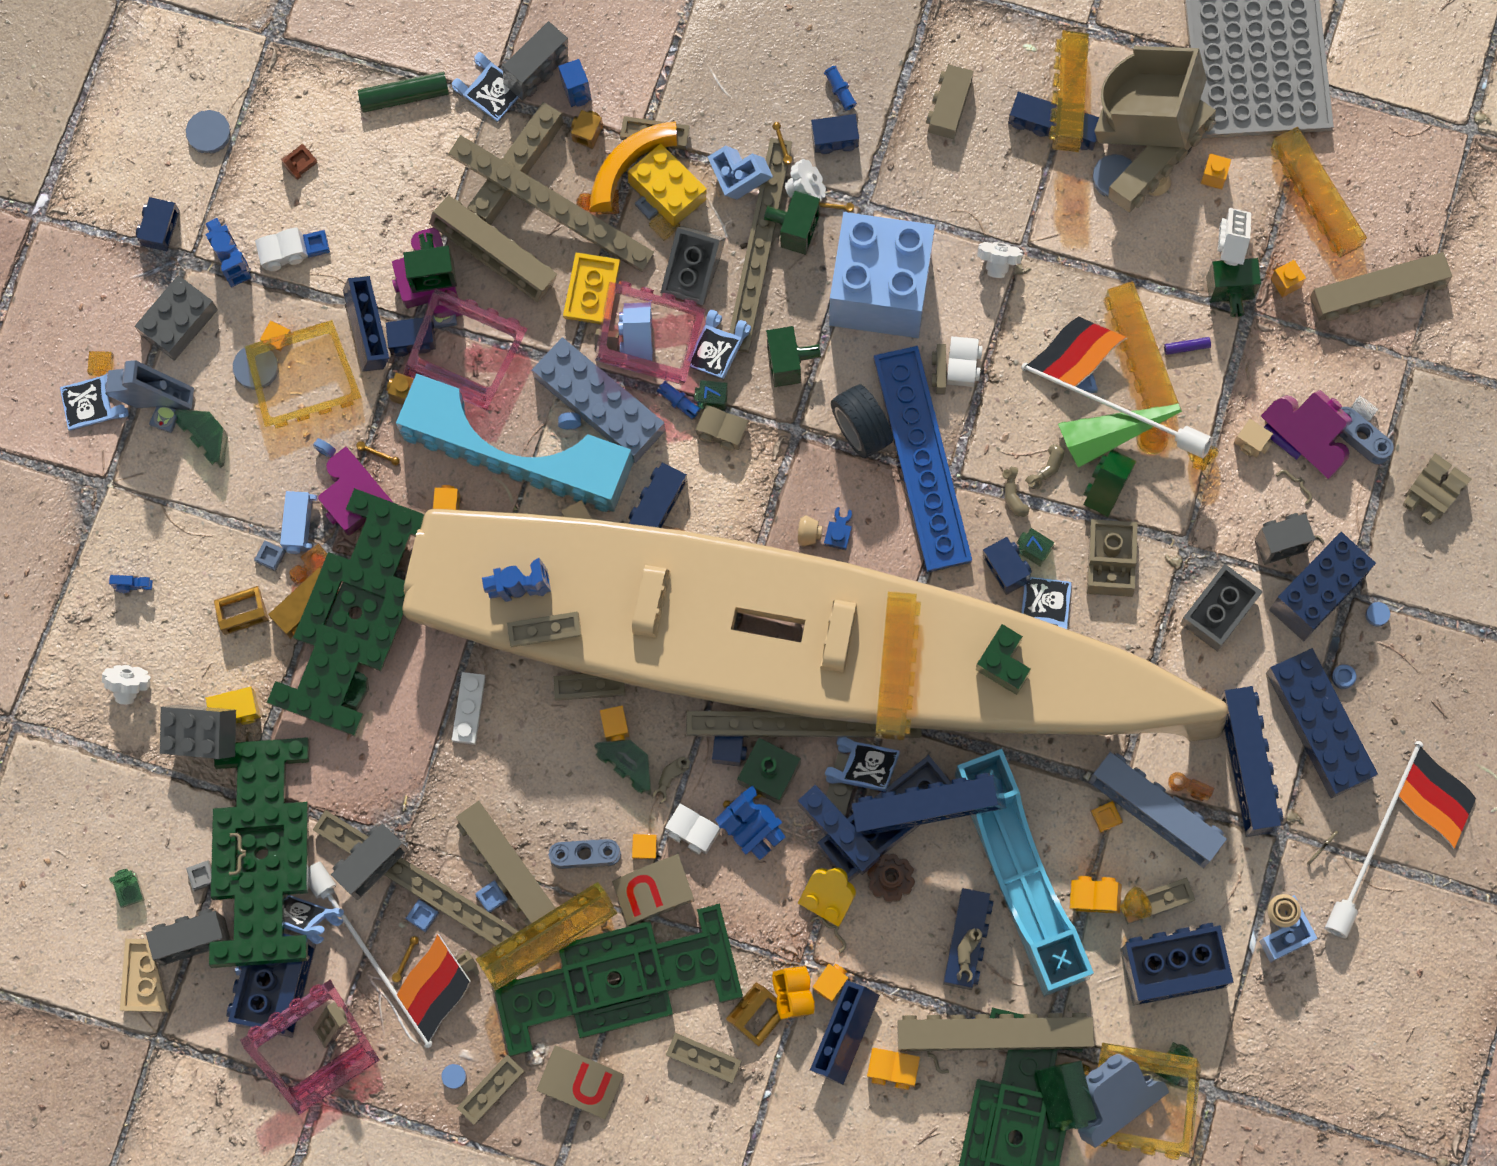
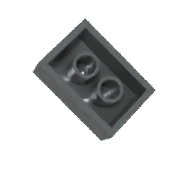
[502,21,568,101]
[134,275,218,361]
[1180,564,1263,652]
[160,705,236,759]
[331,823,409,900]
[146,909,231,966]

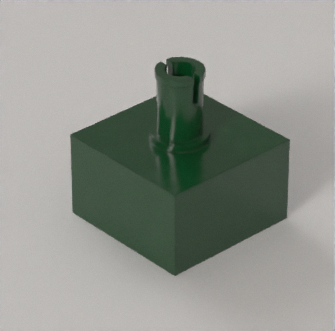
[764,191,820,255]
[403,233,457,293]
[1206,258,1261,317]
[766,326,821,387]
[737,738,801,805]

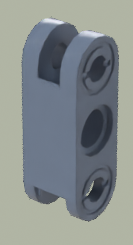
[1339,407,1394,465]
[548,839,621,869]

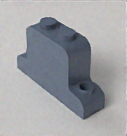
[105,360,194,410]
[1078,1054,1169,1148]

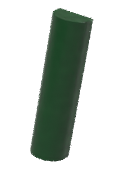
[357,71,449,113]

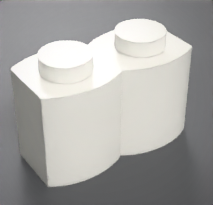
[255,228,308,271]
[946,336,982,387]
[665,804,721,855]

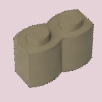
[696,405,749,451]

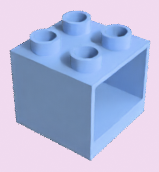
[829,212,935,338]

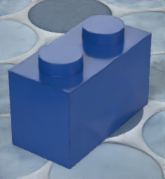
[558,59,592,107]

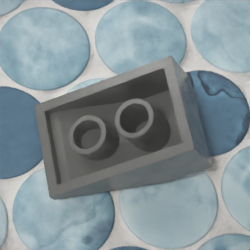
[660,226,726,305]

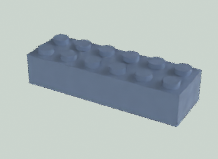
[532,337,666,464]
[1089,752,1227,868]

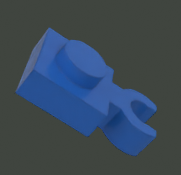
[824,507,852,550]
[109,575,153,593]

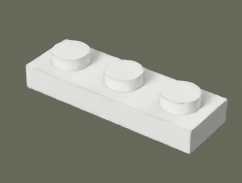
[452,672,486,745]

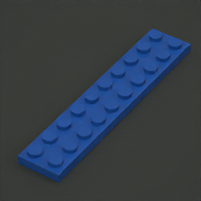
[873,346,972,573]

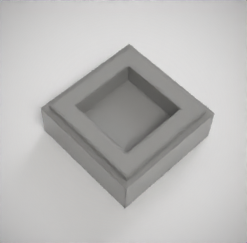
[186,860,211,891]

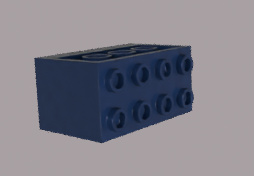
[1269,532,1376,641]
[1121,923,1234,1006]
[226,934,316,1038]

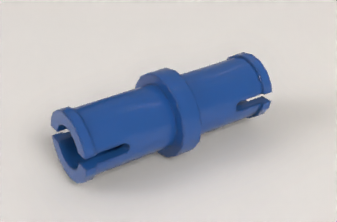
[824,65,857,111]
[657,380,701,420]

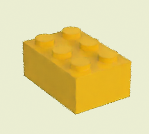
[628,143,707,228]

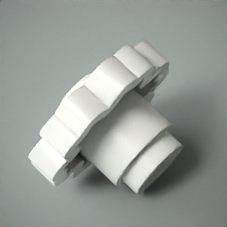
[785,159,826,201]
[977,242,1023,278]
[102,665,151,705]

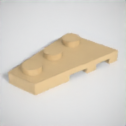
[120,939,169,1013]

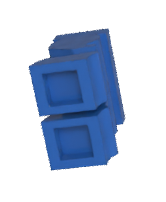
[205,218,251,288]
[482,558,551,602]
[714,786,785,860]

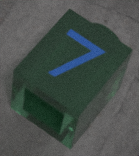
[694,380,728,411]
[1017,528,1055,567]

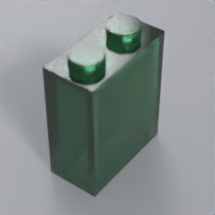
[1036,1061,1097,1131]

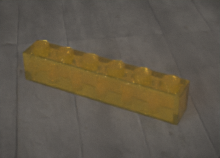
[1049,30,1089,152]
[1271,126,1367,258]
[1103,281,1178,410]
[875,592,921,740]
[476,882,618,991]

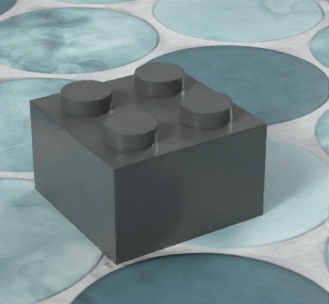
[1255,513,1316,565]

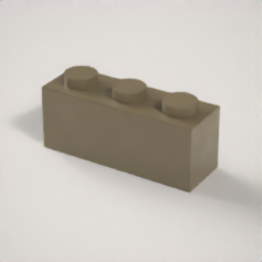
[926,64,974,139]

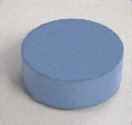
[558,412,581,430]
[313,438,336,458]
[1365,602,1390,627]
[1331,665,1356,689]
[442,1064,467,1089]

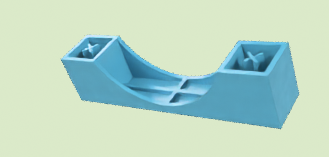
[396,373,634,512]
[955,749,1094,997]

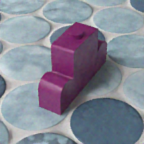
[392,227,463,318]
[1261,390,1352,479]
[318,446,393,536]

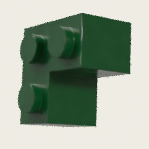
[1083,450,1136,517]
[976,624,1031,695]

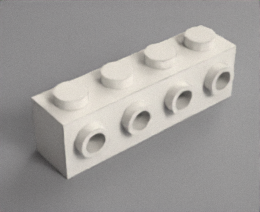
[1217,208,1251,266]

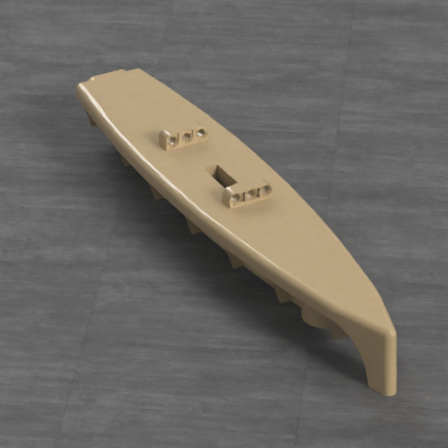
[402,509,1228,742]

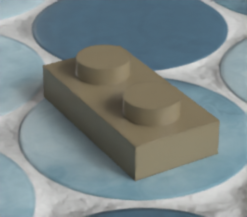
[932,344,946,395]

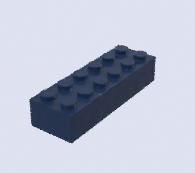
[1266,648,1378,799]
[1219,686,1284,837]
[817,755,952,882]
[852,773,1007,835]

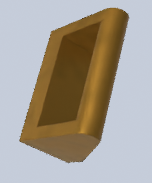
[214,586,269,635]
[726,982,782,1047]

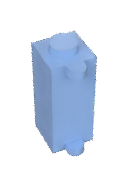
[280,491,318,554]

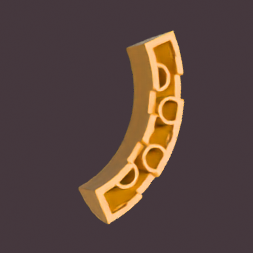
[589,121,677,212]

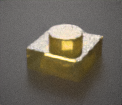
[87,351,114,376]

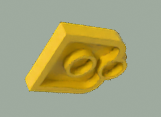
[798,868,856,927]

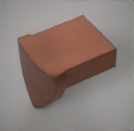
[281,144,318,180]

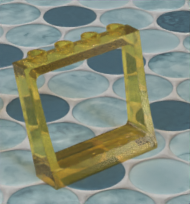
[244,320,362,429]
[1088,1042,1201,1160]

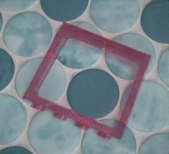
[595,281,706,385]
[404,288,528,410]
[240,979,380,1115]

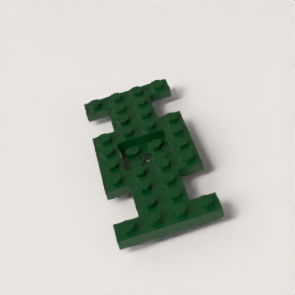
[266,488,425,736]
[209,737,309,968]
[488,904,743,1057]
[959,1007,1083,1166]

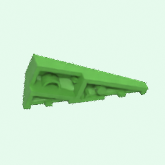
[1058,403,1182,468]

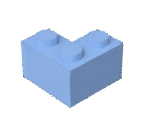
[708,146,773,200]
[618,302,653,364]
[1259,895,1317,963]

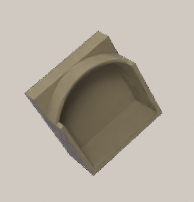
[1095,46,1207,148]

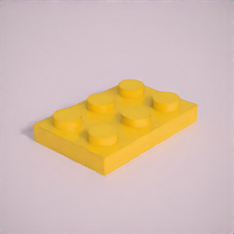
[563,252,620,326]

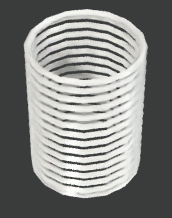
[1351,396,1378,422]

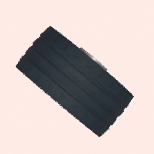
[830,384,893,458]

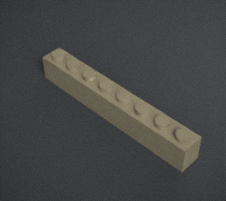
[897,1013,1094,1051]

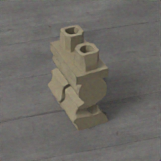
[1403,453,1472,525]

